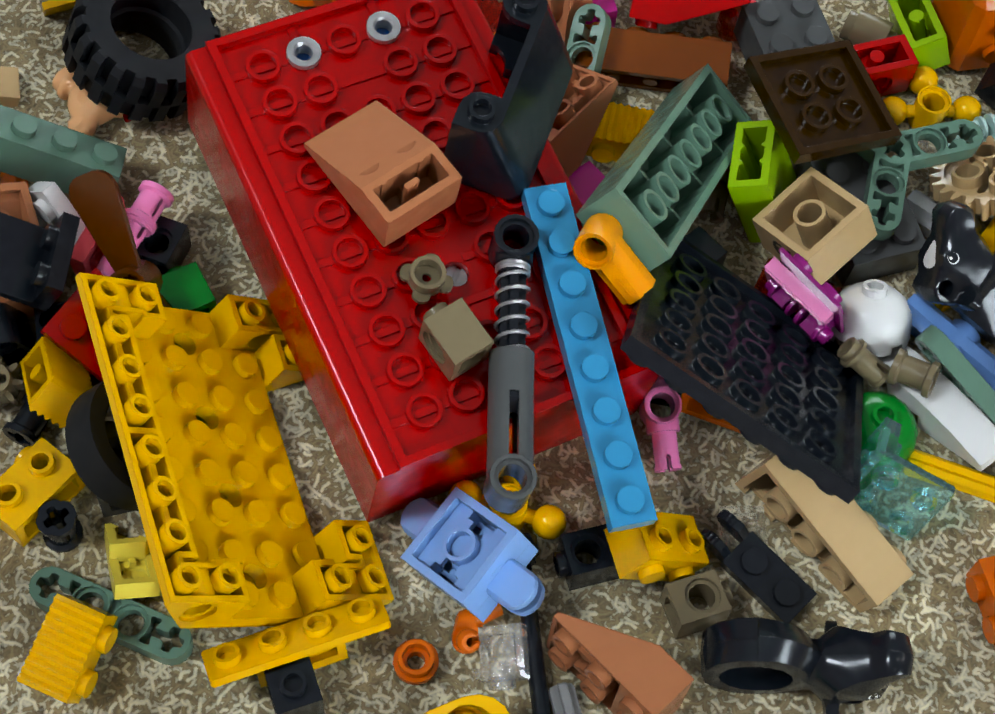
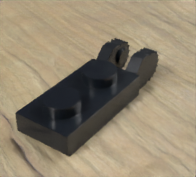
[701,509,817,623]

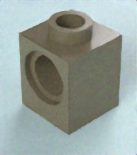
[418,297,494,382]
[659,569,734,639]

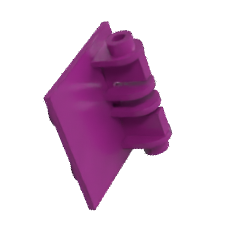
[765,247,844,345]

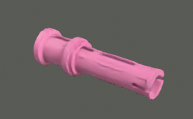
[96,180,174,277]

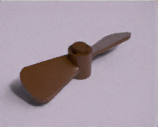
[69,169,182,348]

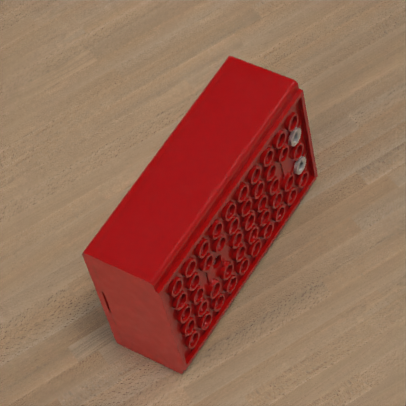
[185,0,659,522]

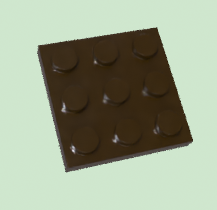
[743,40,902,165]

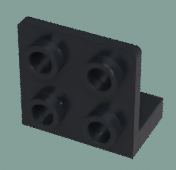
[0,212,80,312]

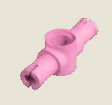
[639,375,682,473]

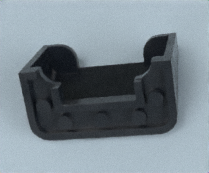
[444,0,573,200]

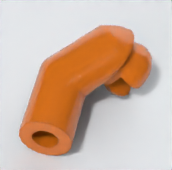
[451,603,504,654]

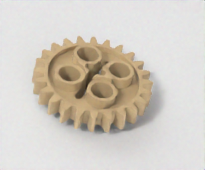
[929,136,995,221]

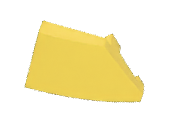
[104,523,161,600]

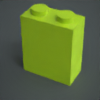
[727,120,796,243]

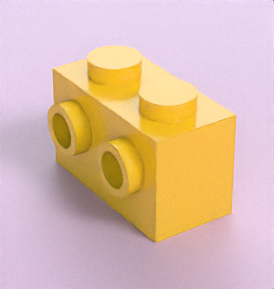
[0,437,86,547]
[604,512,710,584]

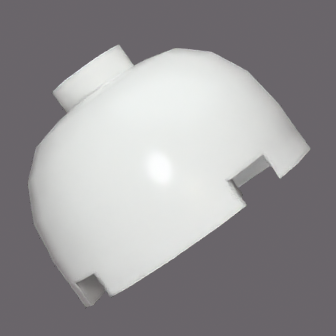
[831,279,912,357]

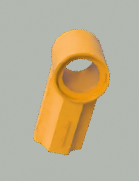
[573,213,656,305]

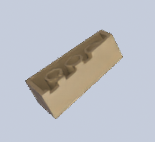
[735,453,914,613]

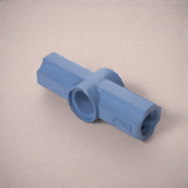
[907,294,995,391]

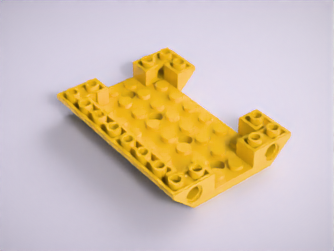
[75,272,394,629]

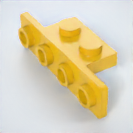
[201,593,391,688]

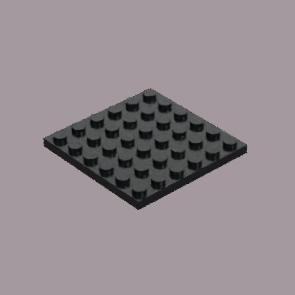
[620,238,864,504]

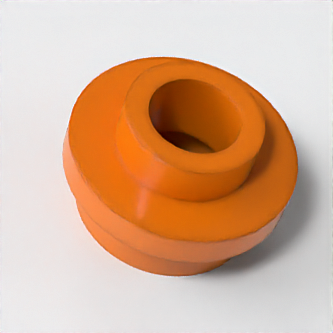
[393,639,439,685]

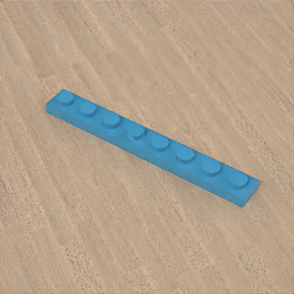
[521,182,658,533]

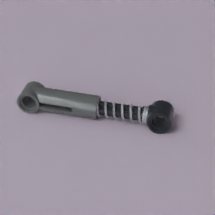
[483,214,539,513]

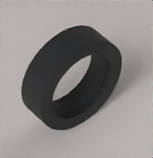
[65,381,139,511]

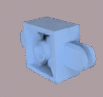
[400,486,545,623]

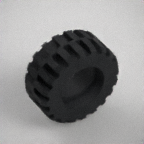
[62,0,221,122]

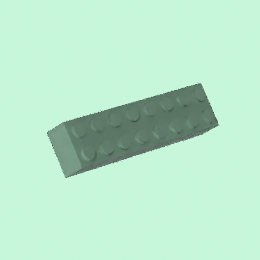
[576,63,752,272]

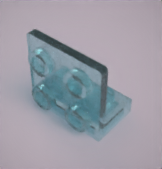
[854,417,956,540]

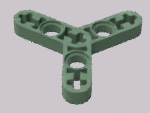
[856,119,984,241]

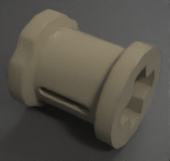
[887,348,942,398]

